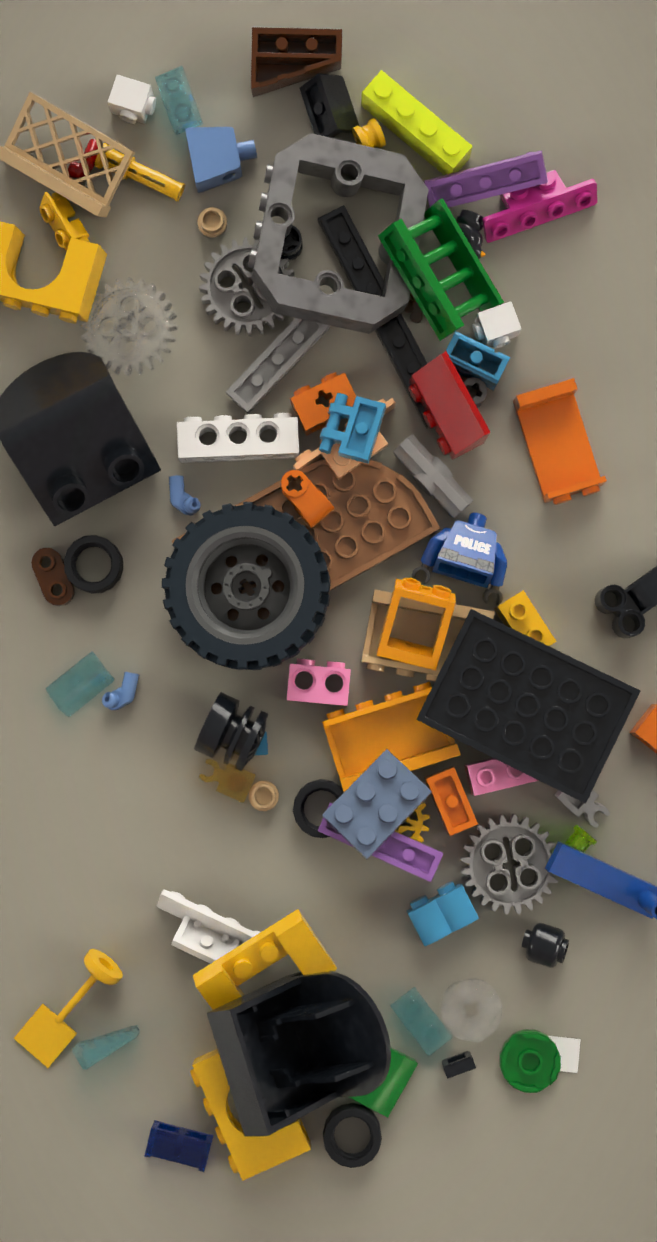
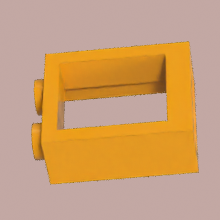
[376,577,456,671]

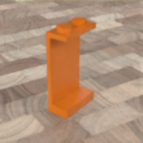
[513,378,607,505]

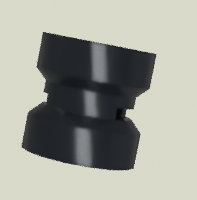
[281,225,302,261]

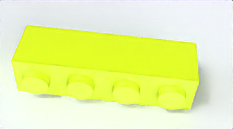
[361,70,473,175]

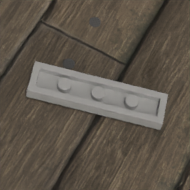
[226,318,330,414]

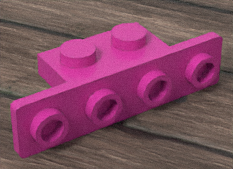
[482,170,598,243]

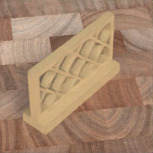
[0,92,135,217]

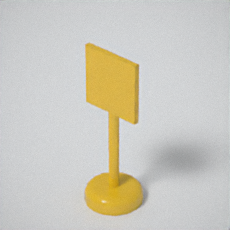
[13,949,123,1068]

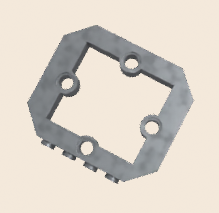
[248,133,429,334]

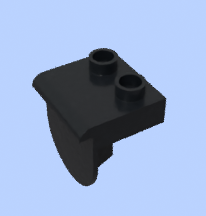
[0,352,161,527]
[207,972,391,1136]

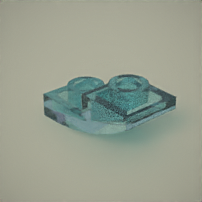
[155,66,203,135]
[390,987,454,1056]

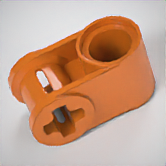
[281,470,335,528]

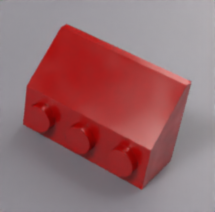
[408,351,491,460]

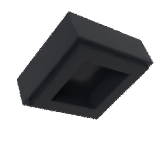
[442,1051,476,1079]

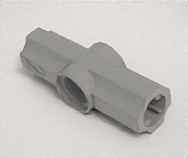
[393,434,473,518]

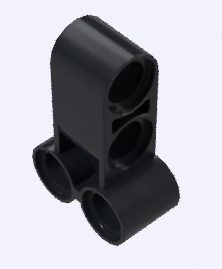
[594,566,657,638]

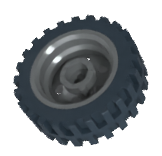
[161,502,331,670]

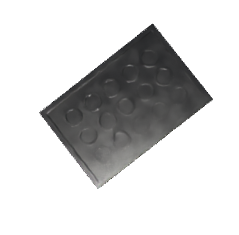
[416,609,641,804]

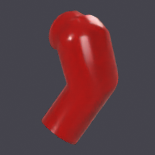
[68,139,98,179]

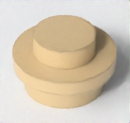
[197,207,227,238]
[249,781,279,811]

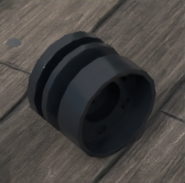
[194,692,268,772]

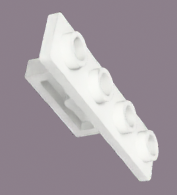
[156,890,260,964]

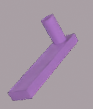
[424,150,548,208]
[318,803,444,882]

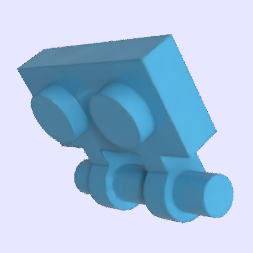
[319,393,386,464]

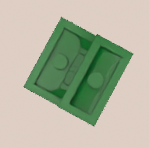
[350,1048,418,1117]

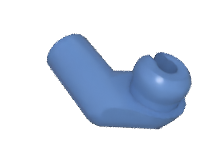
[169,475,201,516]

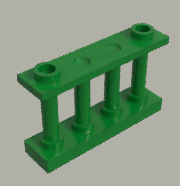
[378,198,504,341]

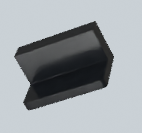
[299,73,359,138]

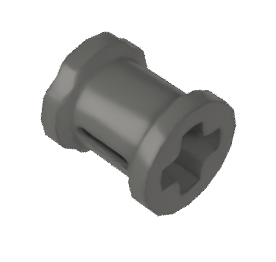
[464,377,487,408]

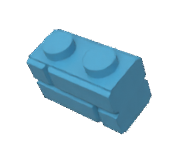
[446,331,510,391]

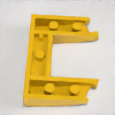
[193,909,337,1010]

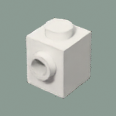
[108,74,156,124]
[472,301,522,349]

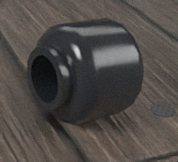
[522,923,569,968]

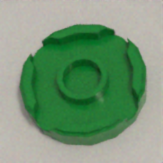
[499,1029,561,1093]

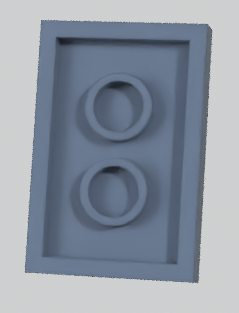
[322,749,432,860]

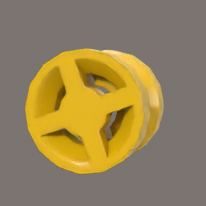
[352,118,386,148]

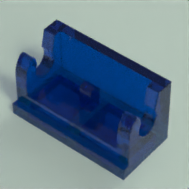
[144,1120,214,1172]

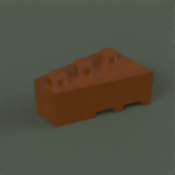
[251,27,342,97]

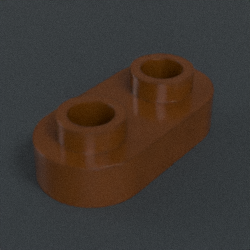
[31,548,75,606]

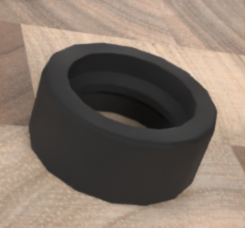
[64,535,123,594]
[293,779,344,838]
[323,1103,382,1168]

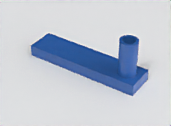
[545,841,657,919]

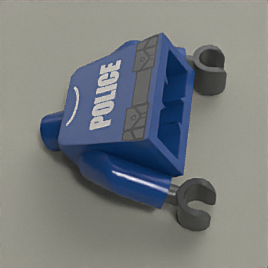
[412,513,507,605]

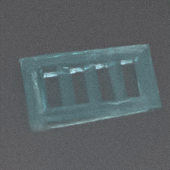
[72,1025,140,1070]

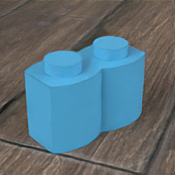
[407,881,479,946]

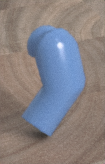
[102,672,139,710]

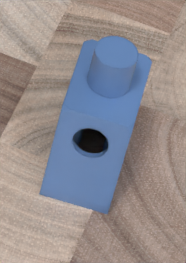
[185,127,257,193]

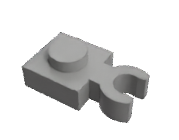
[554,790,610,828]

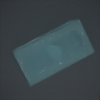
[45,651,115,717]

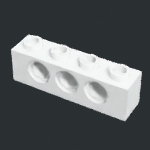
[177,413,300,463]

